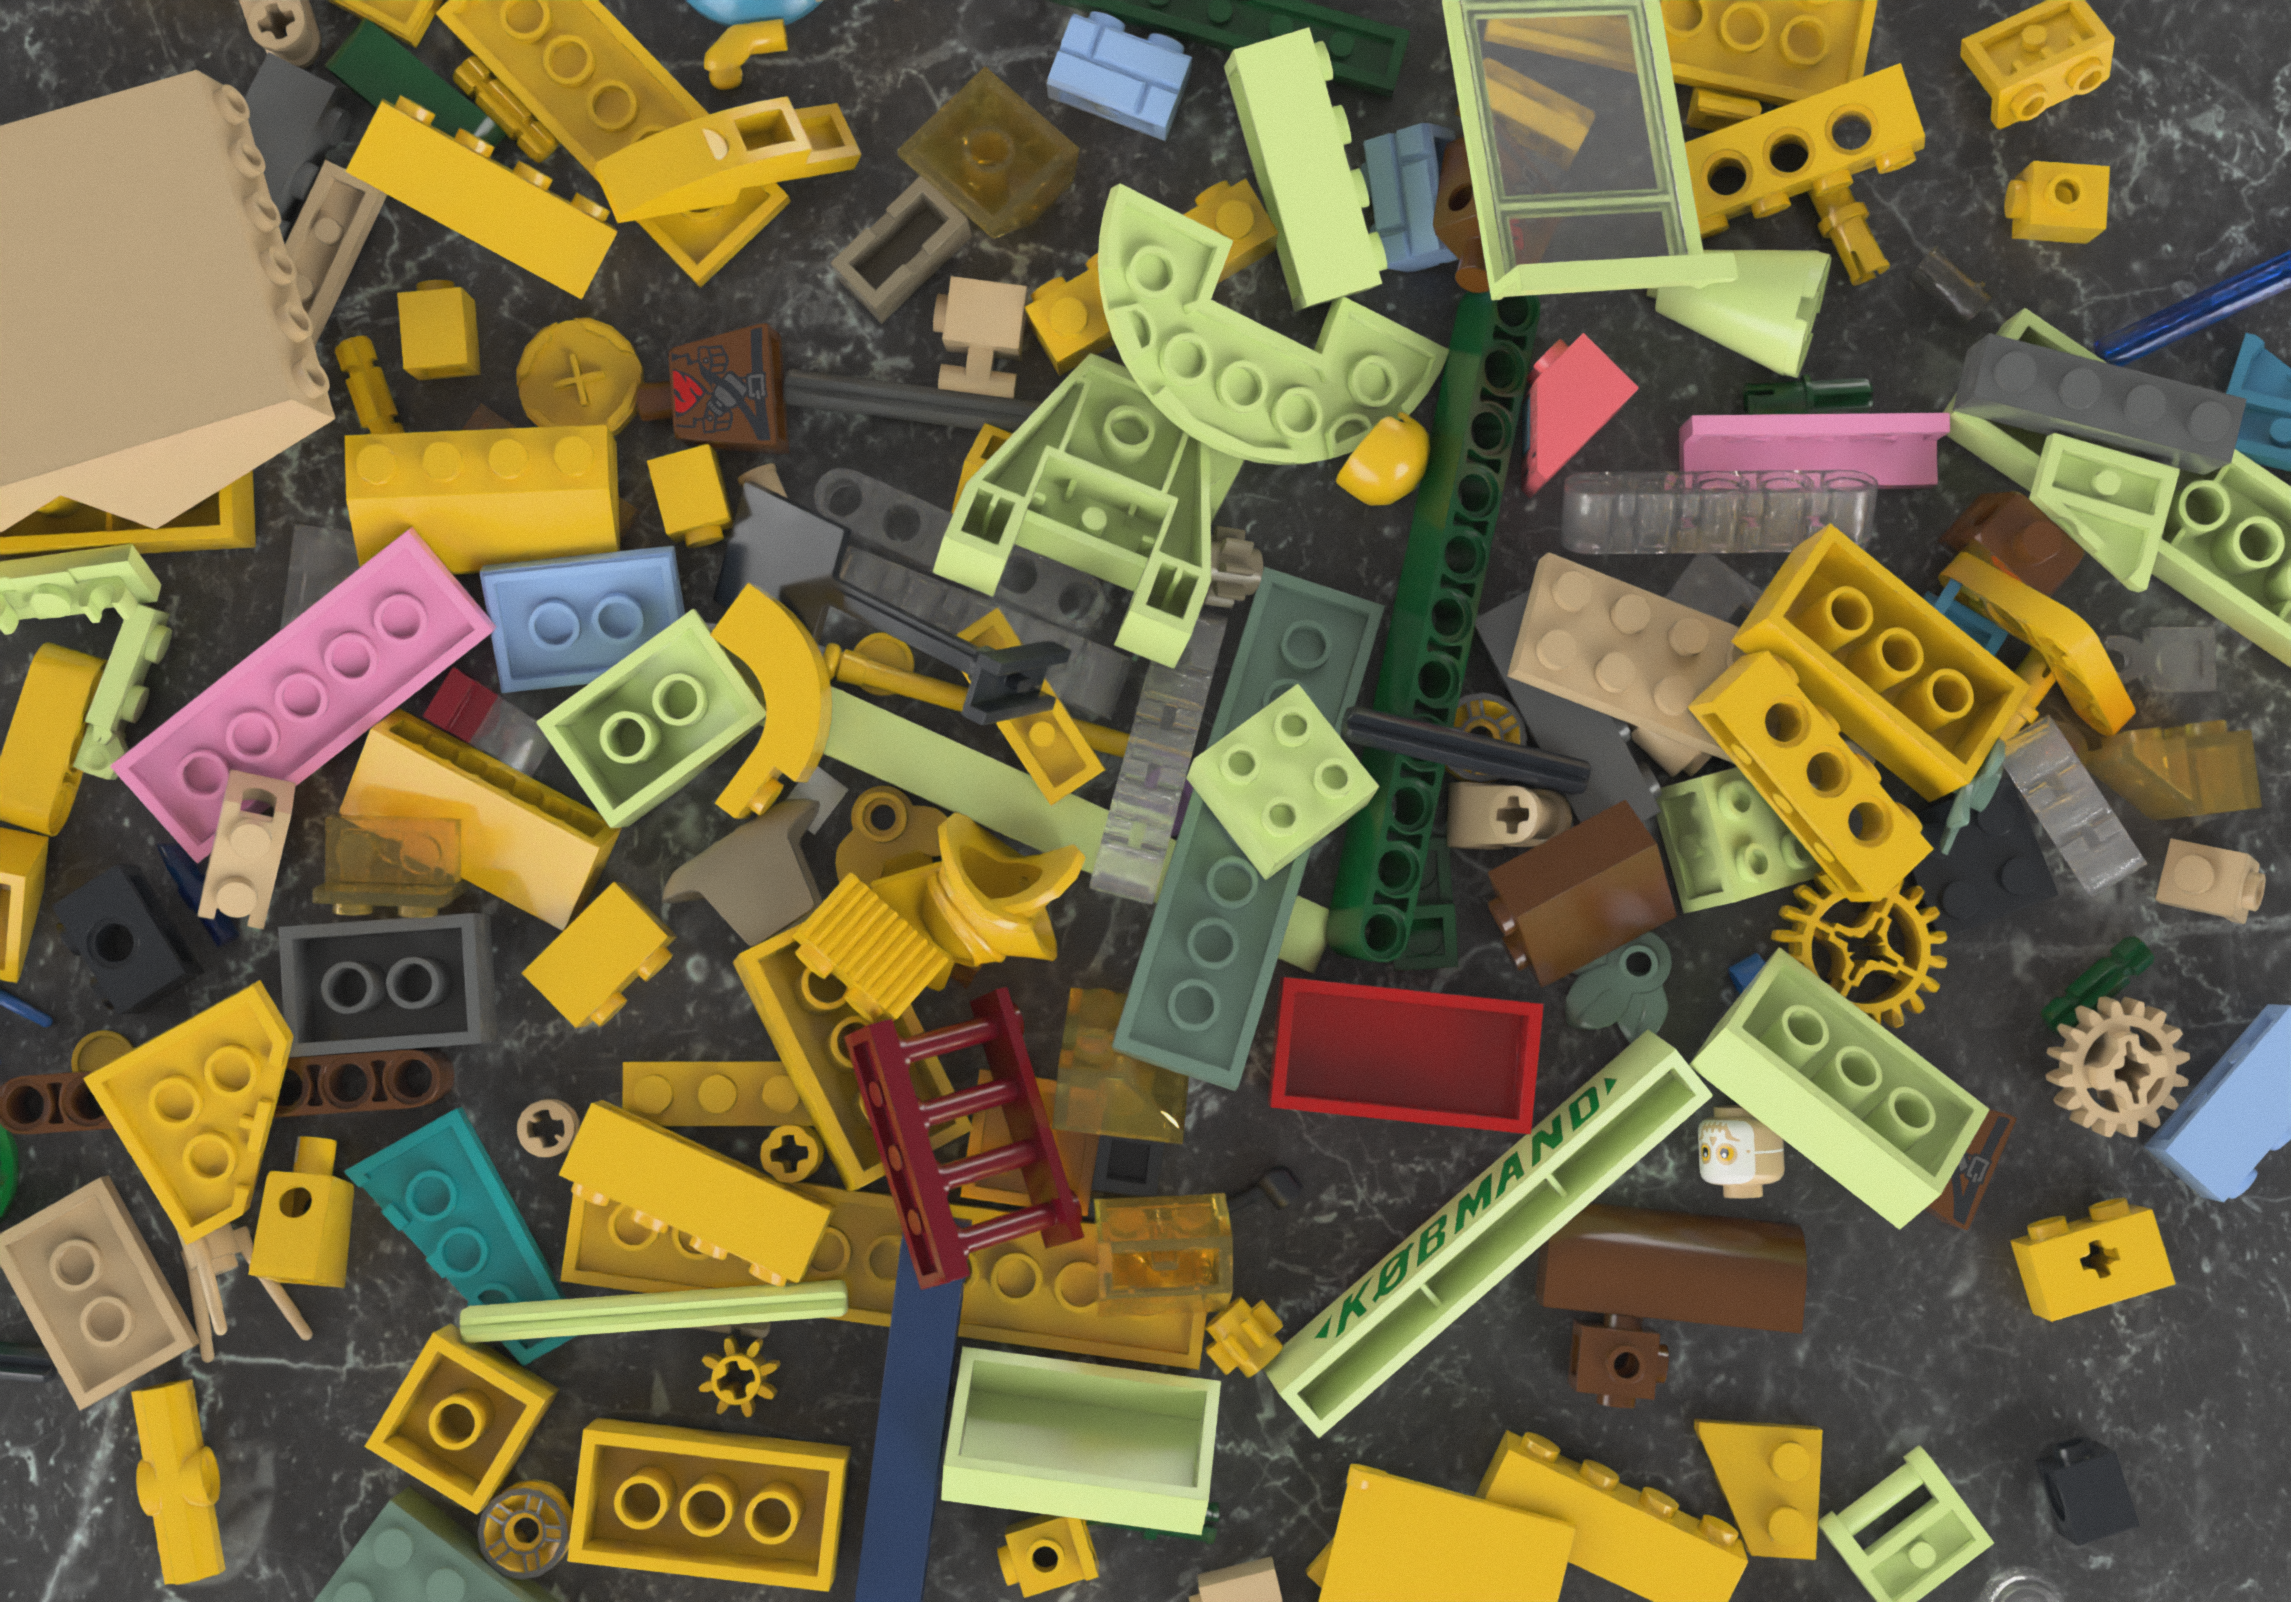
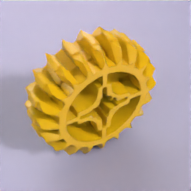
[1771,870,1948,1028]

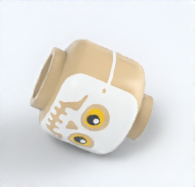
[1698,1105,1785,1198]

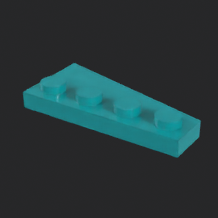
[344,1107,578,1366]

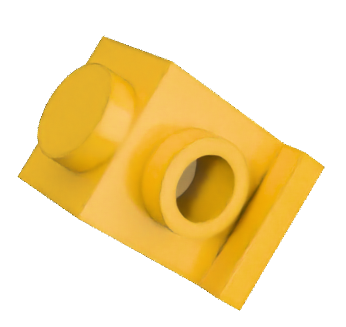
[997,1514,1099,1598]

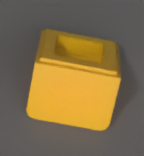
[1686,86,1762,132]

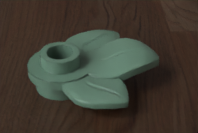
[1940,739,2005,855]
[1565,931,1672,1044]

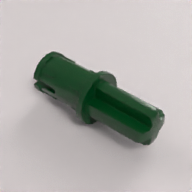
[1743,375,1874,415]

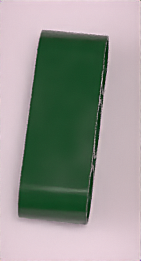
[324,17,506,149]

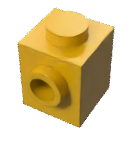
[2004,161,2110,244]

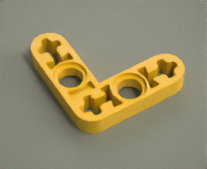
[1938,552,2136,738]

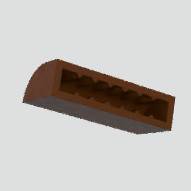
[1535,1202,1807,1334]

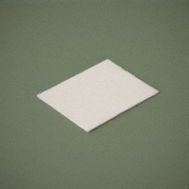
[787,766,849,835]

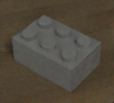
[278,913,498,1057]

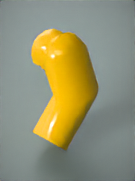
[704,18,788,90]

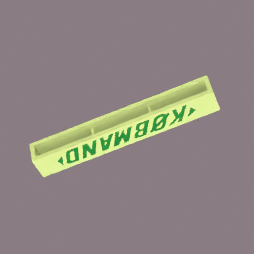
[1262,1029,1713,1438]

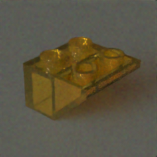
[2081,720,2262,821]
[1094,1193,1233,1317]

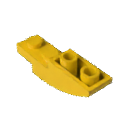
[594,96,862,223]

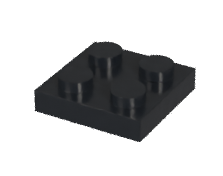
[1907,776,2059,939]

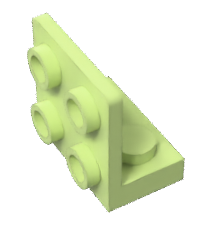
[1655,767,1824,914]

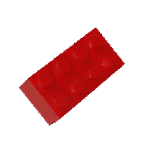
[1267,976,1544,1134]

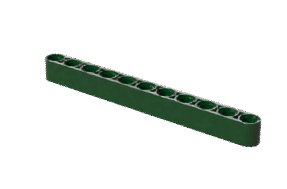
[1326,290,1540,962]

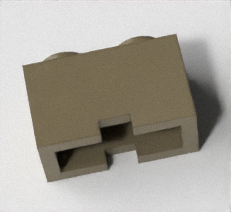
[830,173,972,324]

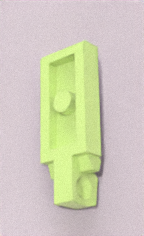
[73,603,172,780]

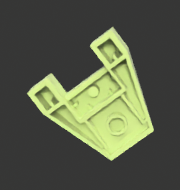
[932,353,1211,669]

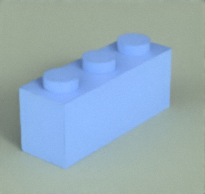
[2144,1004,2291,1203]

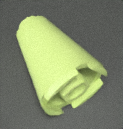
[1647,250,1832,378]

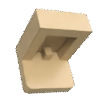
[2155,838,2266,924]

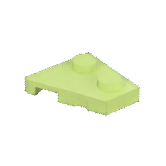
[2029,433,2180,593]

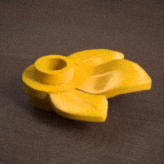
[835,786,948,887]

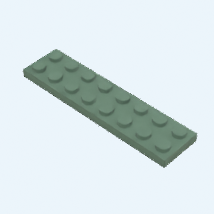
[1110,567,1385,1091]

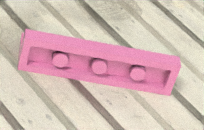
[1679,413,1950,491]

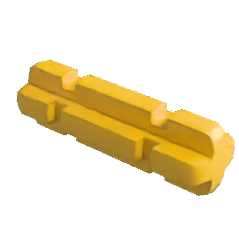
[452,56,559,163]
[335,335,405,434]

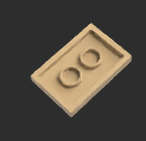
[0,1175,201,1410]

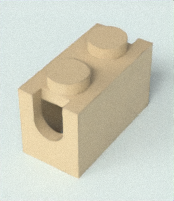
[198,769,296,929]

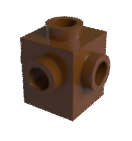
[1567,1313,1669,1408]

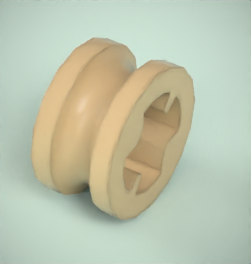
[517,1099,580,1157]

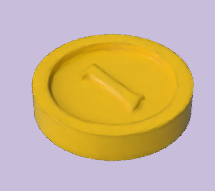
[854,632,915,696]
[71,1030,134,1092]

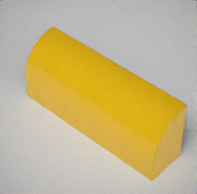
[339,708,622,931]

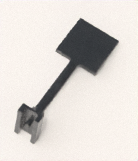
[713,481,1072,726]

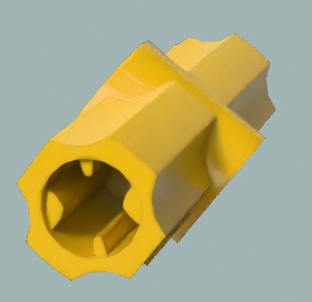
[131,1379,226,1585]

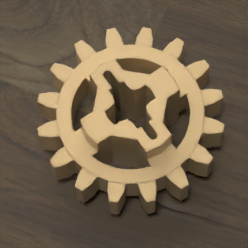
[2046,996,2190,1138]

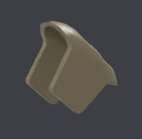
[661,798,824,947]

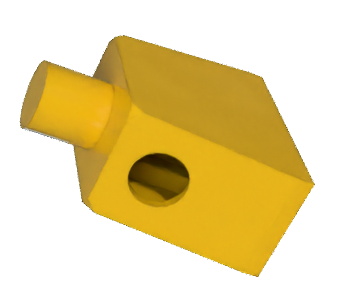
[248,1136,354,1288]

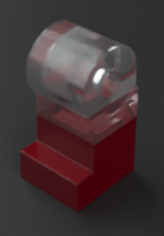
[423,667,552,777]

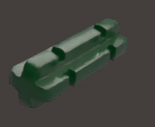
[2040,936,2155,1037]

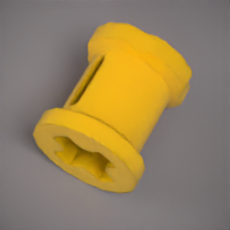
[760,1125,825,1183]

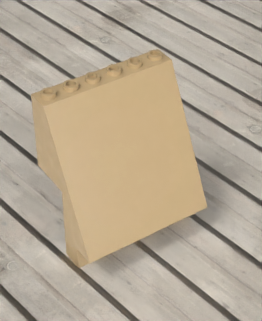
[0,70,335,533]

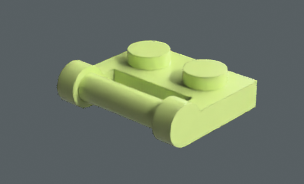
[1818,1445,1994,1602]

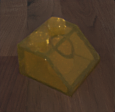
[898,67,1080,239]
[1052,987,1189,1144]

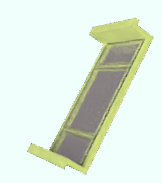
[1442,0,1739,300]

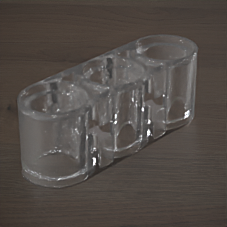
[2002,714,2148,899]

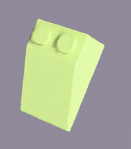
[536,609,766,828]

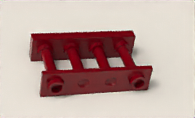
[844,987,1085,1290]

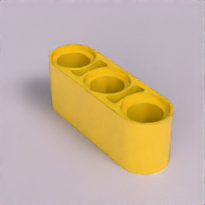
[0,642,108,837]

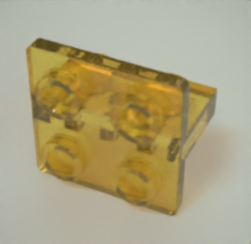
[313,814,471,918]

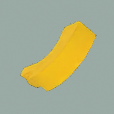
[710,583,832,819]

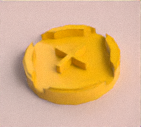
[516,317,644,436]

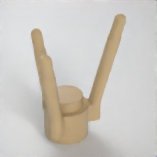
[178,1222,313,1363]

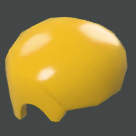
[1336,412,1430,506]

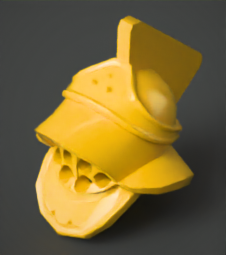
[868,812,1085,992]

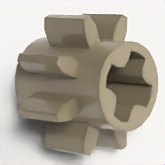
[1203,525,1263,609]

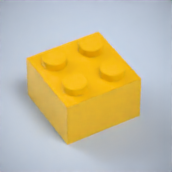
[364,1323,560,1514]

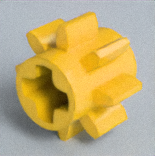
[1205,1296,1284,1378]
[699,1335,781,1417]

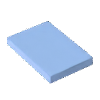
[480,546,685,693]

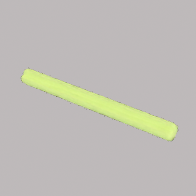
[459,1280,848,1343]

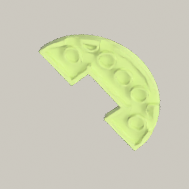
[1098,183,1449,465]

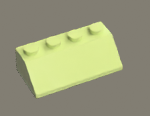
[1689,947,1990,1230]

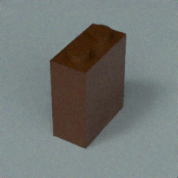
[1487,799,1677,988]

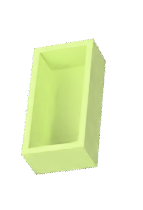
[1224,27,1388,312]
[941,1346,1221,1535]

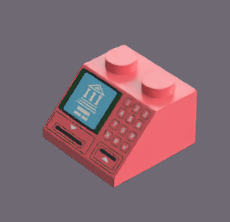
[1521,333,1639,498]

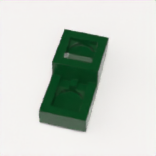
[1393,834,1458,971]

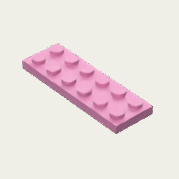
[110,527,497,864]

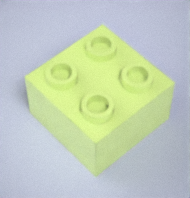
[1186,684,1379,880]

